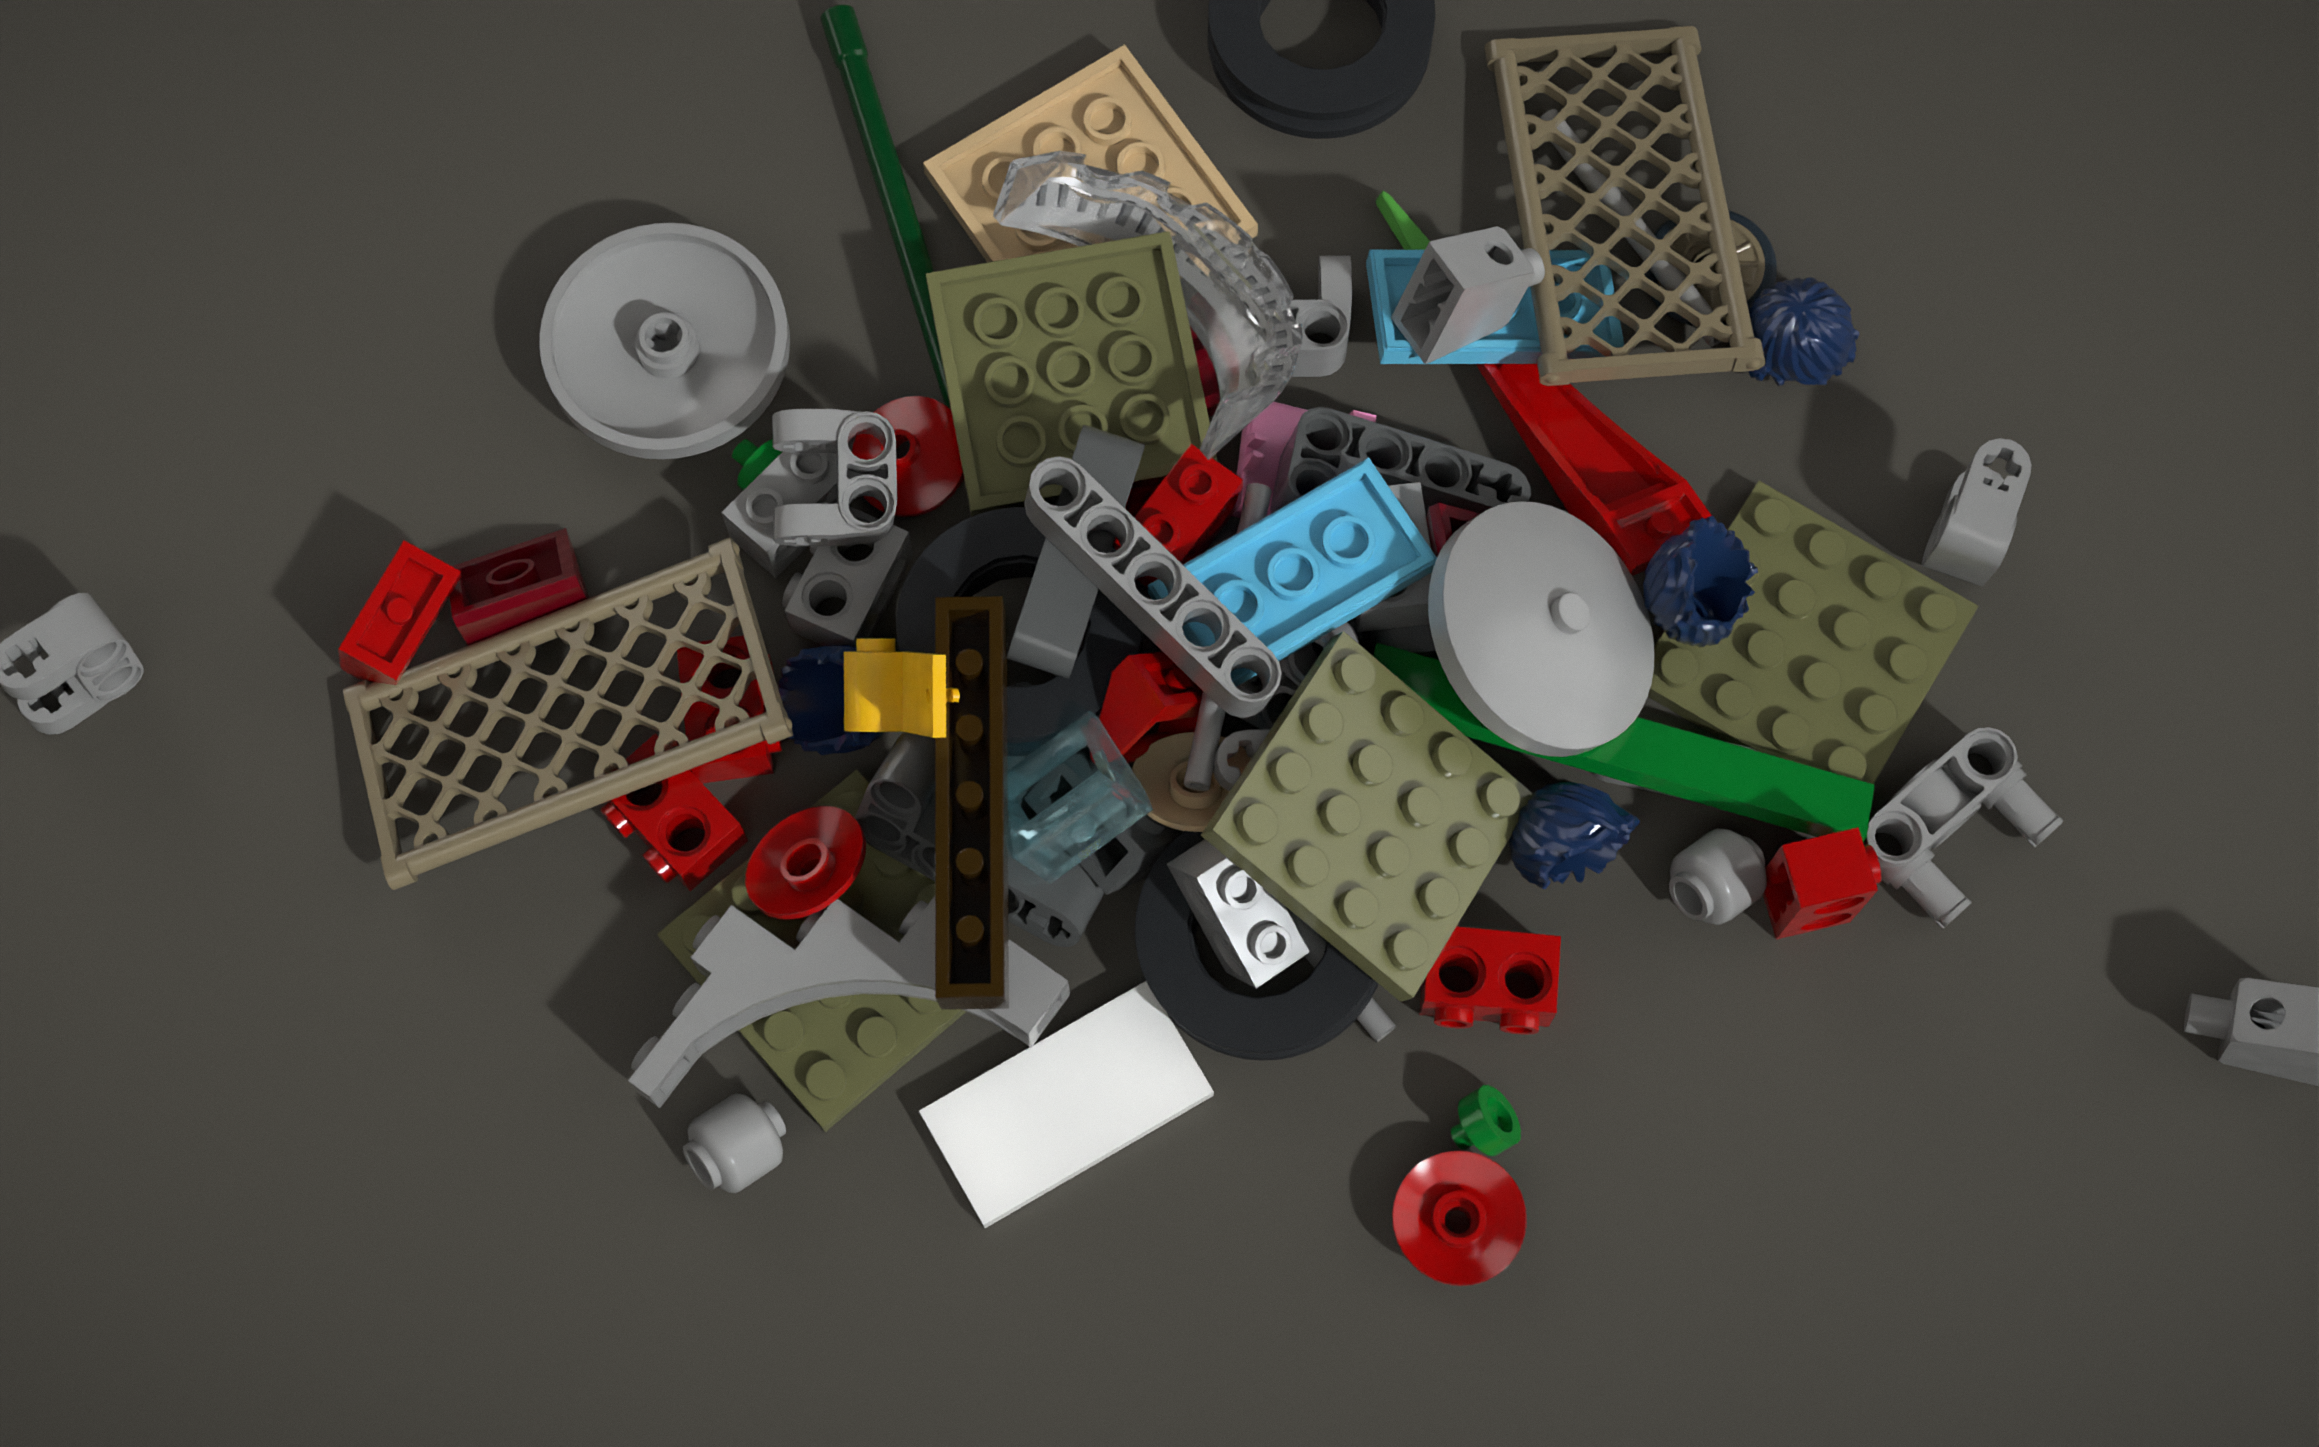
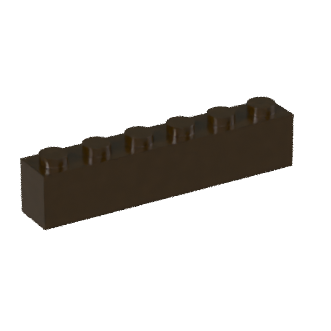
[935,596,1009,1010]

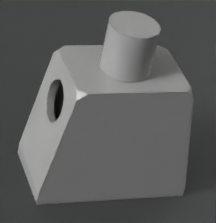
[1391,226,1545,364]
[2184,978,2319,1086]

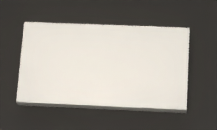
[919,981,1214,1228]

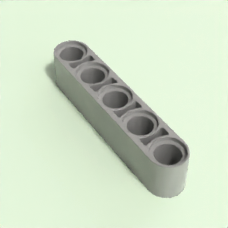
[1024,456,1282,718]

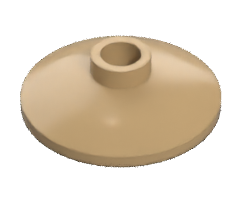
[1131,732,1251,832]

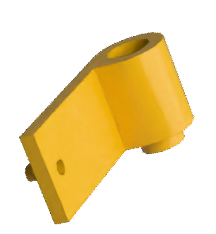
[844,638,960,738]

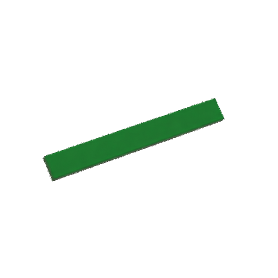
[1373,643,1875,842]

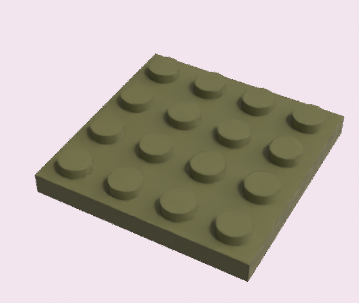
[926,231,1218,517]
[1648,480,1979,784]
[1201,631,1533,1002]
[657,769,966,1132]

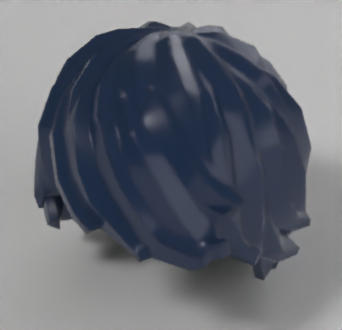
[1748,277,1860,386]
[1643,516,1758,648]
[779,645,884,756]
[1509,782,1640,889]

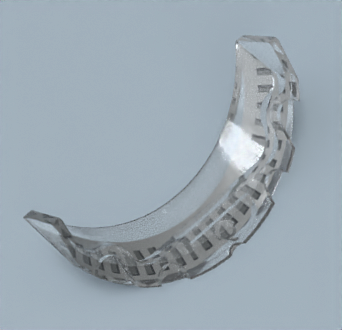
[993,151,1303,460]

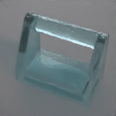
[1008,711,1153,884]

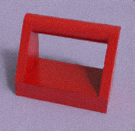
[338,540,461,685]
[1090,652,1203,767]

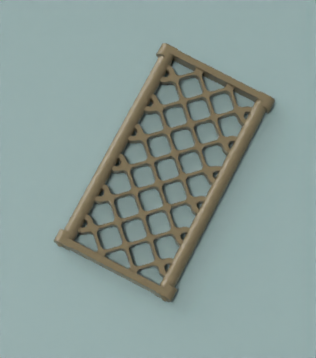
[1484,26,1765,386]
[343,537,793,890]

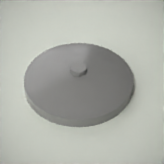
[539,223,790,460]
[1428,501,1655,757]

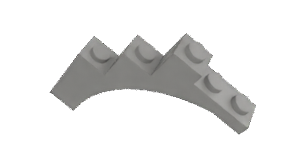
[628,896,1070,1108]

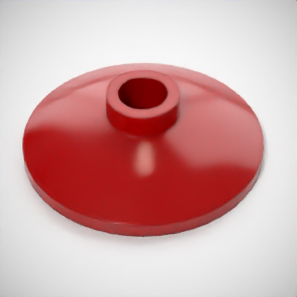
[852,396,964,517]
[745,806,866,919]
[1392,1151,1527,1286]

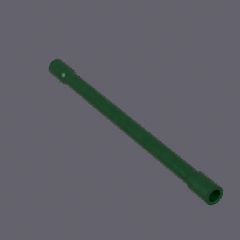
[820,5,951,410]

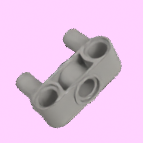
[1863,727,2064,929]

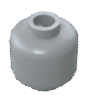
[1669,828,1767,925]
[683,1093,786,1194]

